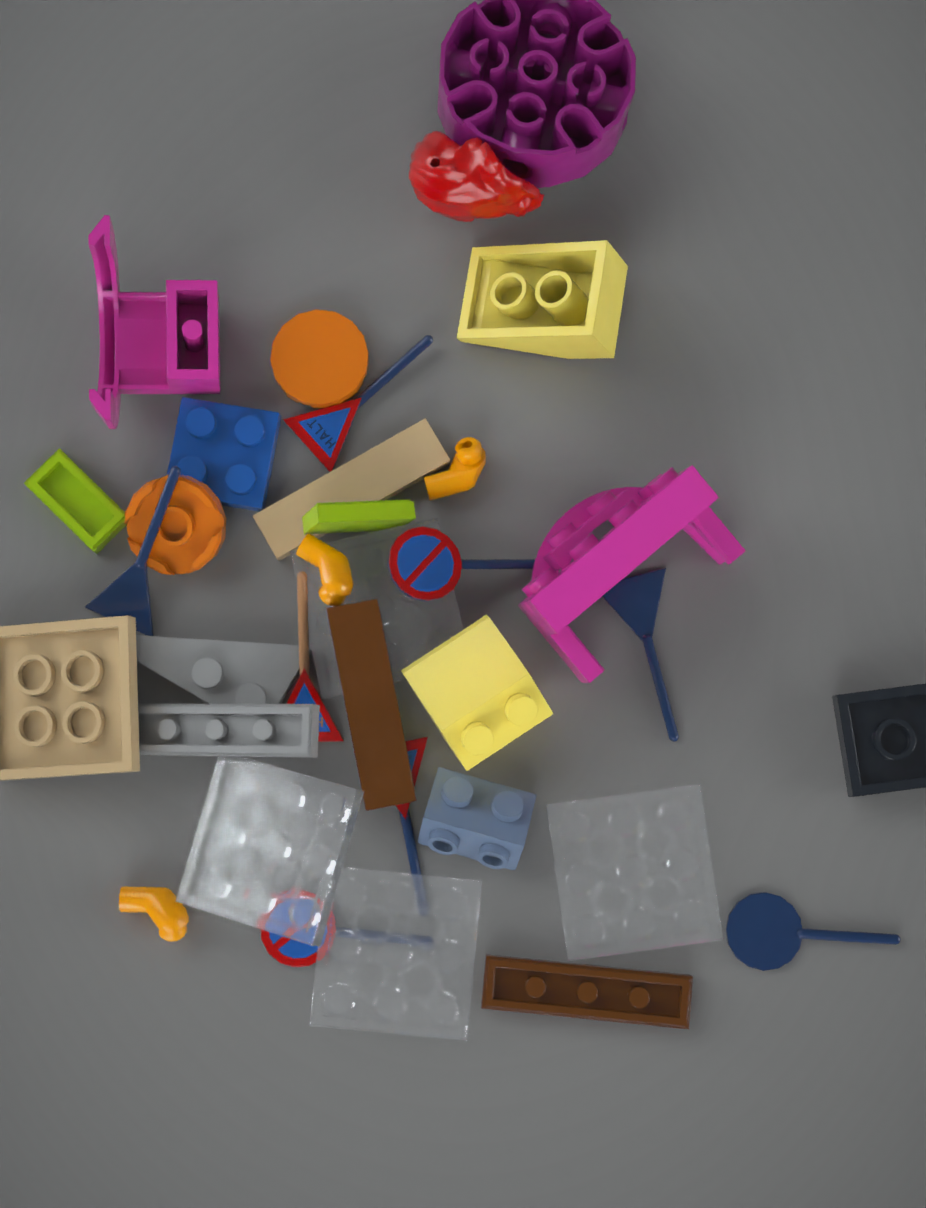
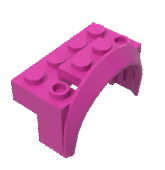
[518,465,745,683]

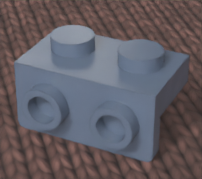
[418,767,537,870]

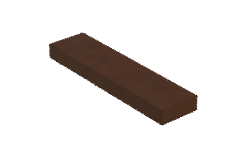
[326,598,417,811]
[481,954,693,1029]

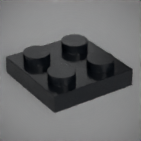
[832,683,926,797]

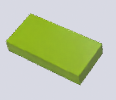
[24,448,127,554]
[302,499,416,535]

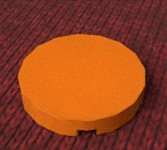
[270,309,369,409]
[125,475,226,575]

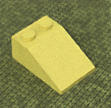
[457,240,628,359]

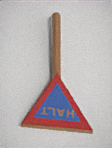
[286,571,344,742]

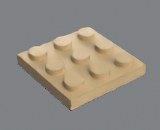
[0,615,140,781]

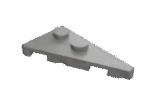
[136,635,312,704]

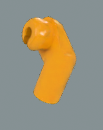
[423,437,486,501]
[296,533,354,606]
[119,886,189,942]

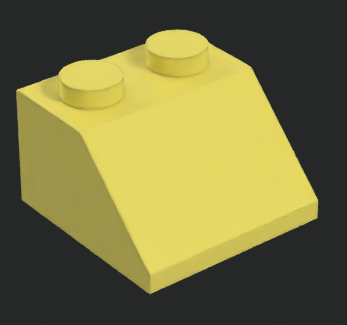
[401,614,553,771]

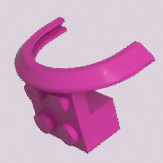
[88,215,220,429]

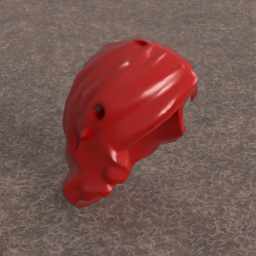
[409,131,544,222]

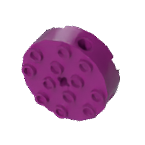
[437,0,636,188]

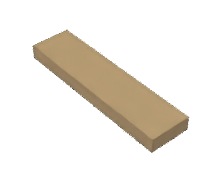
[253,418,451,561]

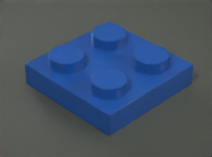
[167,397,282,512]

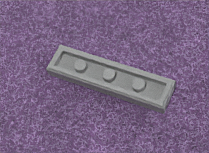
[138,704,320,758]

